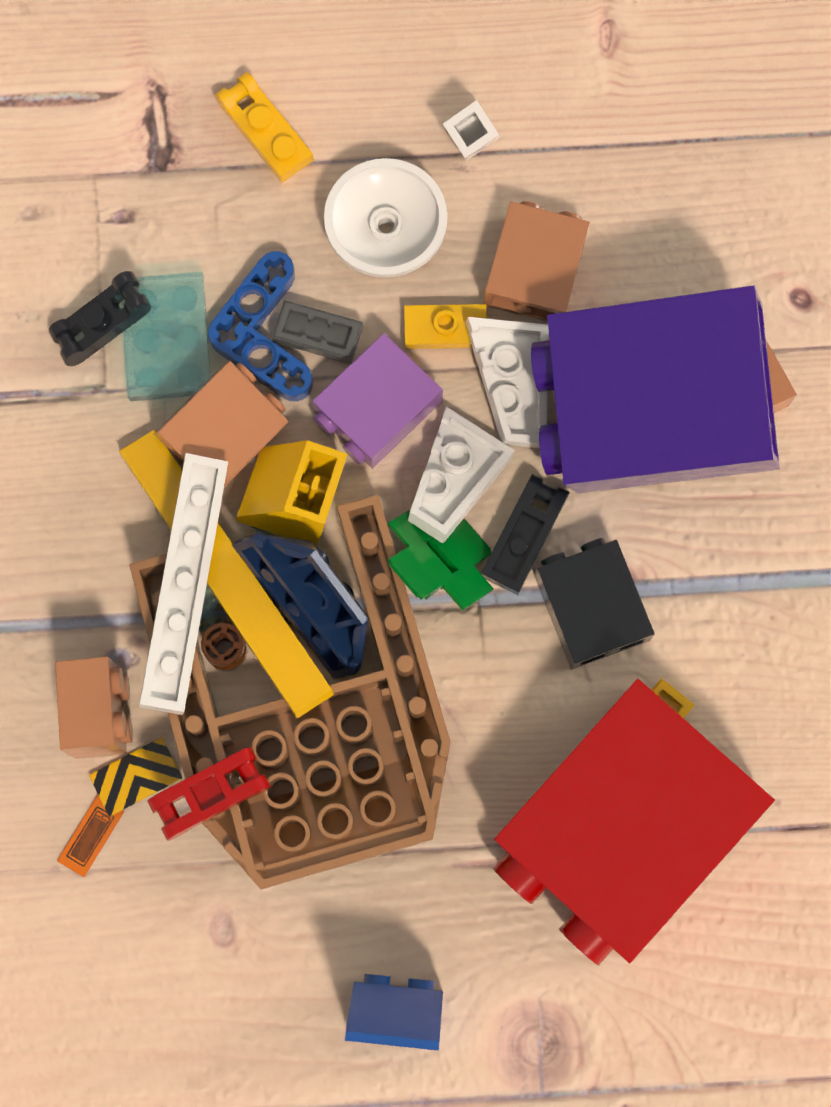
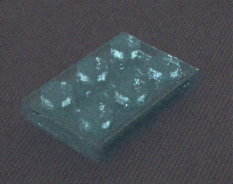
[122,272,211,401]

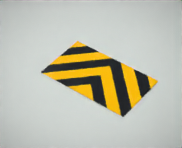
[89,737,183,817]

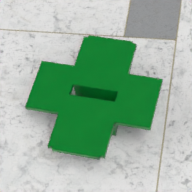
[387,509,494,611]

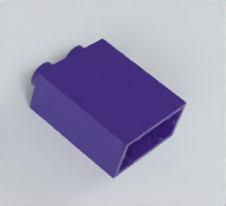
[531,285,780,493]

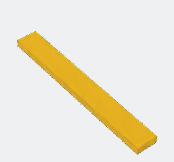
[119,430,334,718]

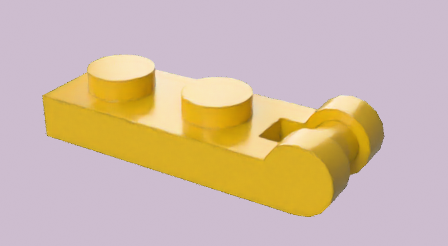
[214,71,314,183]

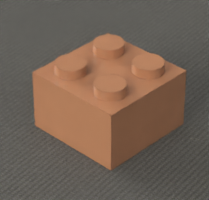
[55,657,133,759]

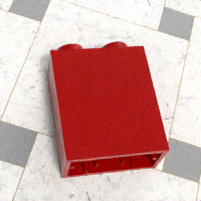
[493,678,775,966]

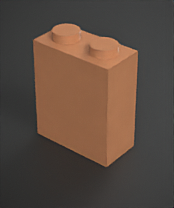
[484,201,590,322]
[153,361,289,487]

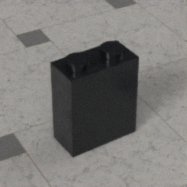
[535,538,655,670]

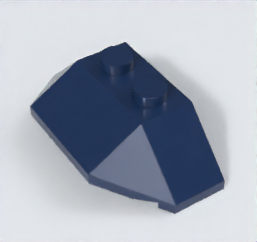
[232,533,368,679]

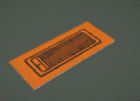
[57,796,124,877]

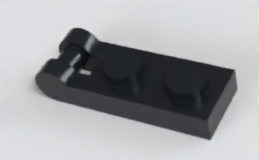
[481,474,570,595]

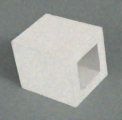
[443,100,501,160]

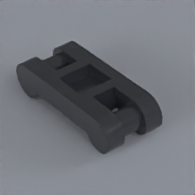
[48,271,151,367]

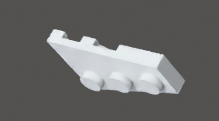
[465,317,549,448]
[408,407,515,543]

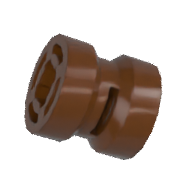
[201,623,248,671]

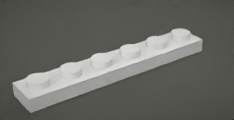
[139,453,228,715]

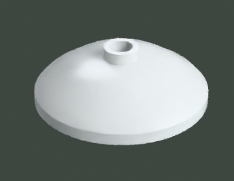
[324,158,447,278]

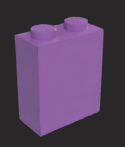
[312,333,443,469]

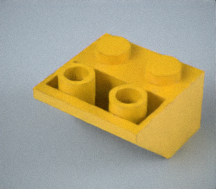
[236,440,348,547]

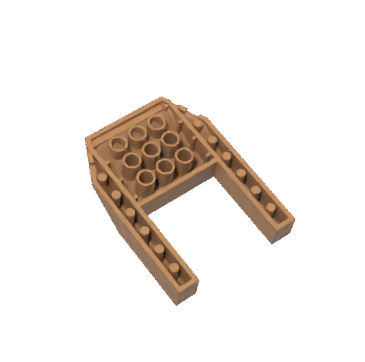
[129,495,451,890]

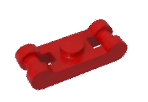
[147,747,271,841]

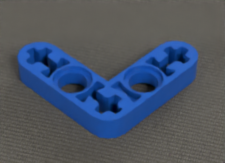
[208,251,313,402]

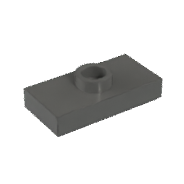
[272,300,363,364]

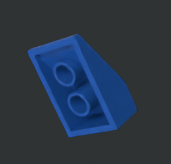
[345,974,443,1051]

